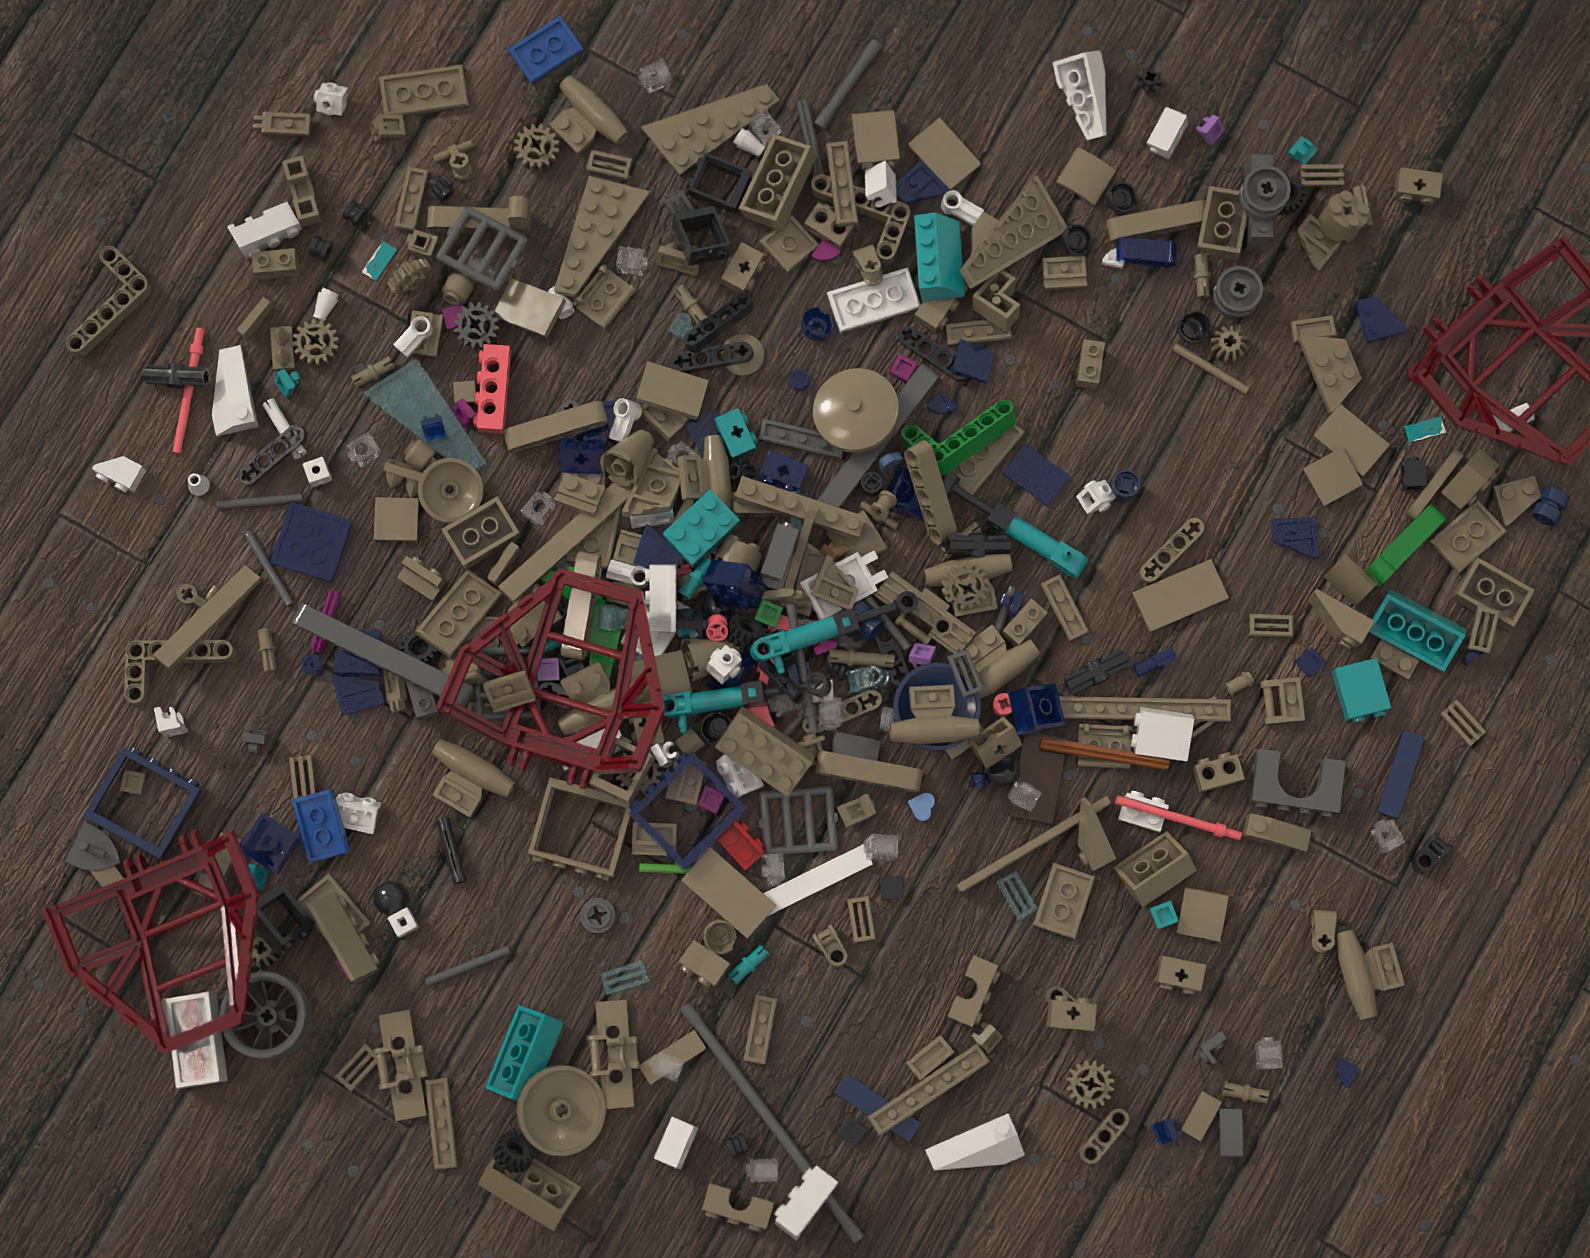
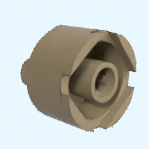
[1319,191,1370,242]
[713,534,762,581]

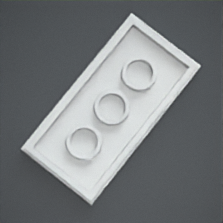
[827,268,921,333]

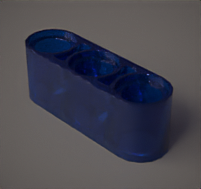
[1116,237,1177,267]

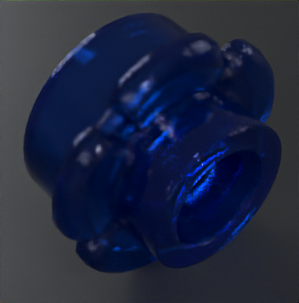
[302,654,323,675]
[969,773,990,788]

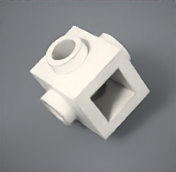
[314,83,348,116]
[1076,480,1116,514]
[706,645,742,684]

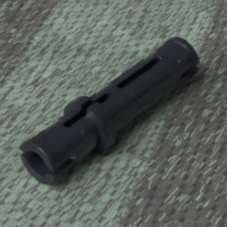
[759,660,804,704]
[436,817,467,885]

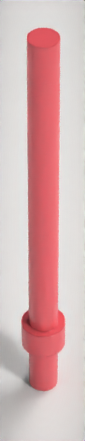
[172,328,205,454]
[1115,796,1242,840]

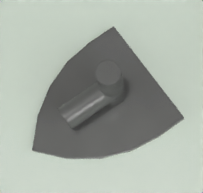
[65,822,121,870]

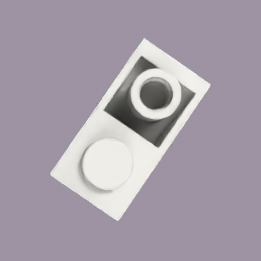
[92,456,146,493]

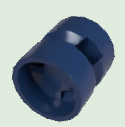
[1110,469,1140,503]
[1531,487,1570,527]
[853,601,886,642]

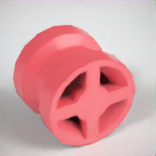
[706,614,728,642]
[992,693,1015,717]

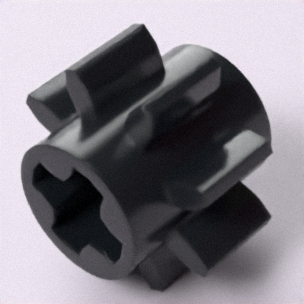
[1136,67,1163,94]
[428,175,454,202]
[729,458,756,485]

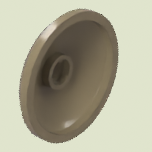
[418,458,483,523]

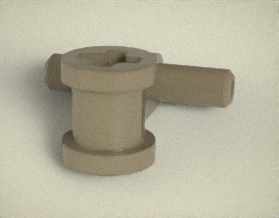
[433,140,474,181]
[859,490,899,530]
[176,583,220,614]

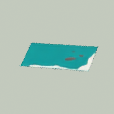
[362,241,397,280]
[1404,416,1446,443]

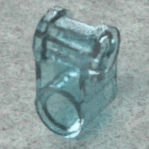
[597,604,629,631]
[845,666,889,694]

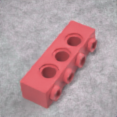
[473,344,511,434]

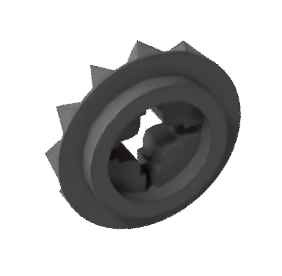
[580,898,615,933]

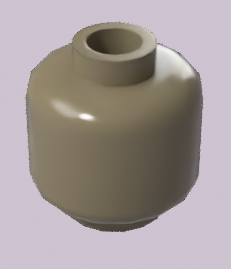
[442,273,474,305]
[403,439,436,471]

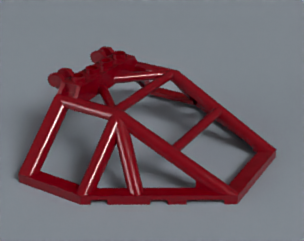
[1414,236,1590,466]
[436,568,665,790]
[42,830,260,1054]

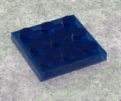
[270,502,353,583]

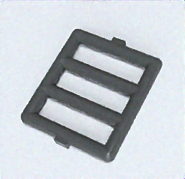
[436,206,528,290]
[473,645,541,721]
[759,785,838,856]

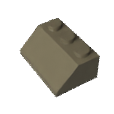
[1198,186,1248,261]
[1113,831,1197,907]

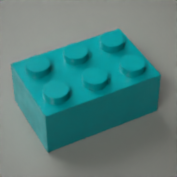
[663,489,741,569]

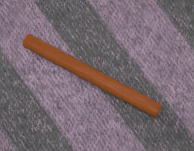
[1040,737,1170,770]

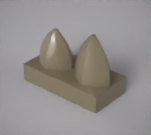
[656,242,700,276]
[270,326,296,371]
[383,459,425,498]

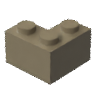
[972,270,1020,332]
[1441,449,1499,509]
[679,940,730,988]

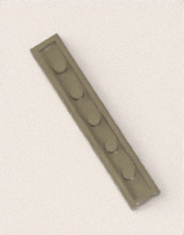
[153,565,262,671]
[867,1043,990,1136]

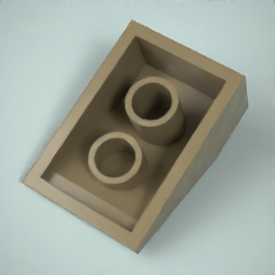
[1307,589,1374,650]

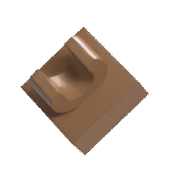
[820,542,850,564]

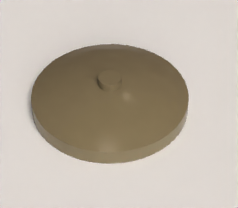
[813,368,900,453]
[517,1065,606,1156]

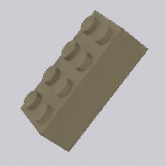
[739,134,817,231]
[715,706,815,797]

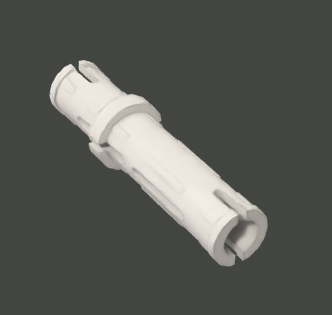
[262,399,306,459]

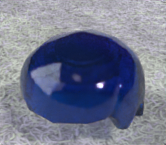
[801,307,834,341]

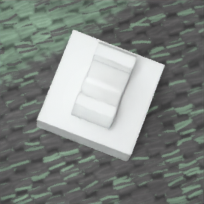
[651,742,680,768]

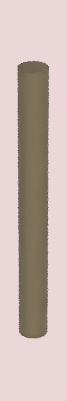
[1172,343,1250,394]

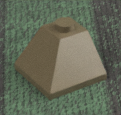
[508,583,563,647]

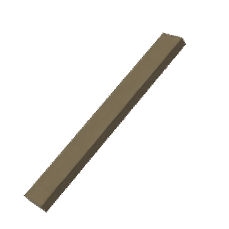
[498,483,635,603]
[1056,696,1231,722]
[955,796,1111,893]

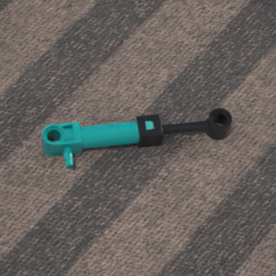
[941,471,1089,579]
[750,591,918,674]
[662,672,832,734]

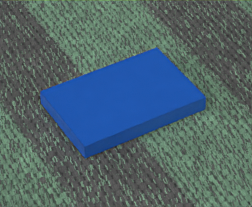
[508,16,584,85]
[292,788,350,863]

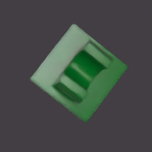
[754,599,783,628]

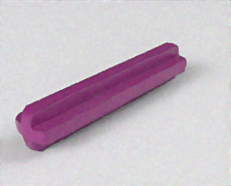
[311,590,341,653]

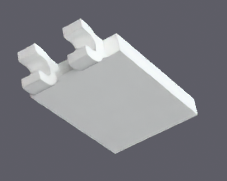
[800,551,888,620]

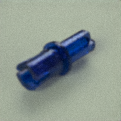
[1133,648,1176,677]

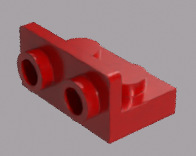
[716,820,765,871]

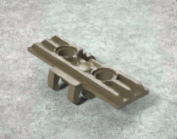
[874,571,976,654]
[588,1000,640,1109]
[373,1010,428,1121]

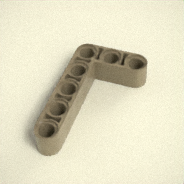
[811,174,910,265]
[427,196,532,235]
[66,246,152,357]
[124,640,236,706]

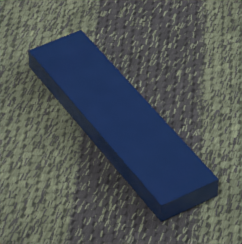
[1377,730,1425,819]
[835,1074,921,1142]

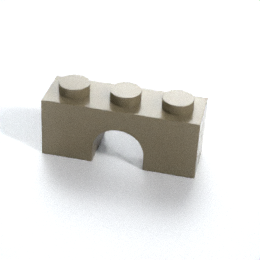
[282,155,322,228]
[947,955,1000,1028]
[702,1183,774,1232]

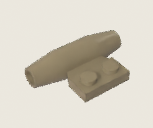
[549,75,629,155]
[678,435,732,510]
[924,554,1012,617]
[962,624,1040,699]
[558,661,643,736]
[890,685,979,744]
[432,739,516,817]
[1336,930,1405,1020]

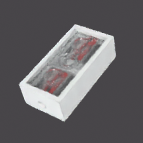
[166,992,228,1088]

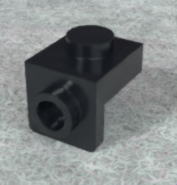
[676,608,707,639]

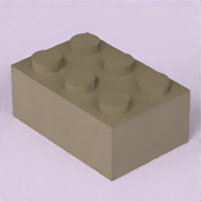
[441,496,521,570]
[1451,557,1535,631]

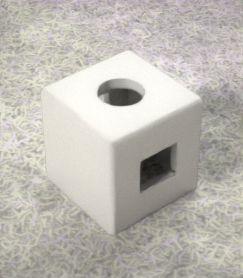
[303,457,332,487]
[388,908,419,938]

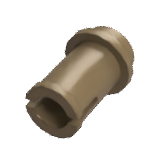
[1225,671,1254,696]

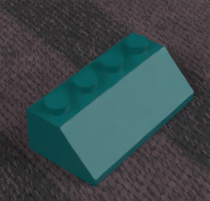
[914,213,965,302]
[1369,588,1466,672]
[485,1005,564,1101]

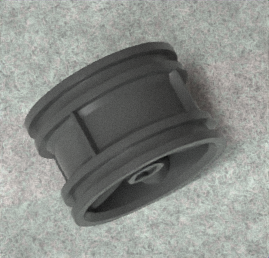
[220,972,313,1060]

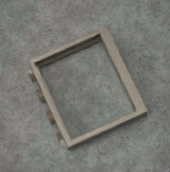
[528,777,635,881]

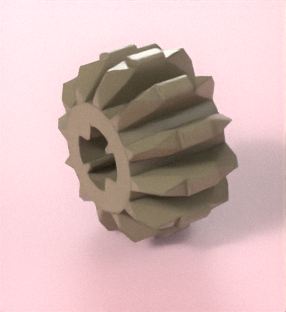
[1210,326,1247,362]
[251,931,281,967]

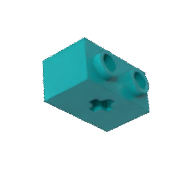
[714,408,758,460]

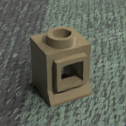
[405,229,441,262]

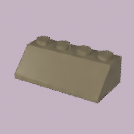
[307,892,380,983]
[478,1148,581,1231]

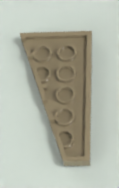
[641,84,780,177]
[959,175,1067,289]
[554,176,650,298]

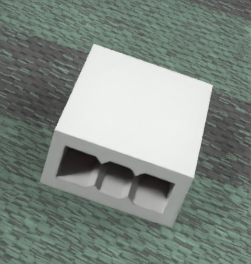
[1131,707,1194,761]

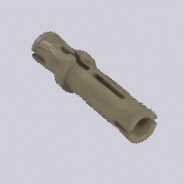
[827,648,894,668]

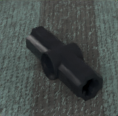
[143,363,210,389]
[944,533,1012,556]
[1063,649,1130,695]

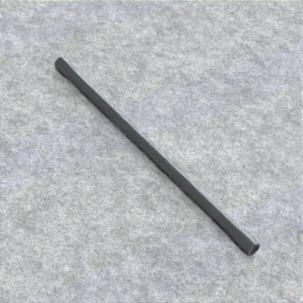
[680,1002,864,1243]

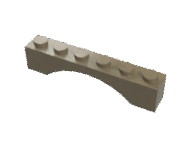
[914,211,999,333]
[734,476,866,542]

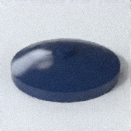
[893,663,981,751]

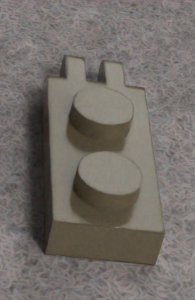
[253,112,311,137]
[748,588,809,611]
[383,669,407,713]

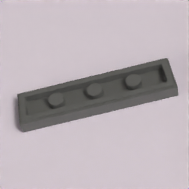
[758,418,844,460]

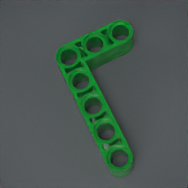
[901,400,1016,476]
[1364,504,1447,592]

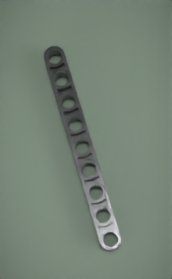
[817,363,940,508]
[291,603,475,707]

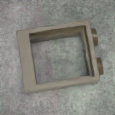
[589,736,654,805]

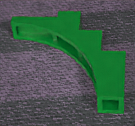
[538,566,622,682]

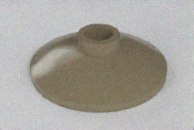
[722,334,764,376]

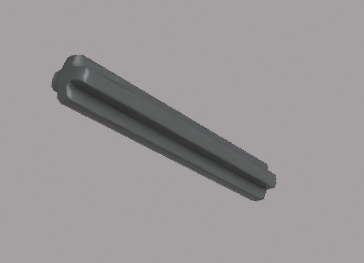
[797,100,824,178]

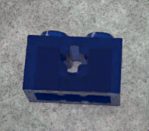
[560,438,604,474]
[759,450,809,493]

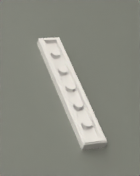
[763,845,873,916]

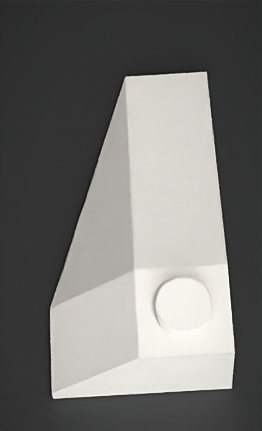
[1053,51,1106,140]
[212,345,259,436]
[925,1114,1024,1170]

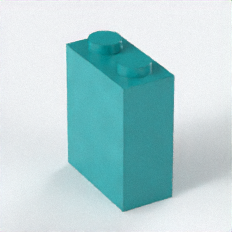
[1331,658,1391,723]

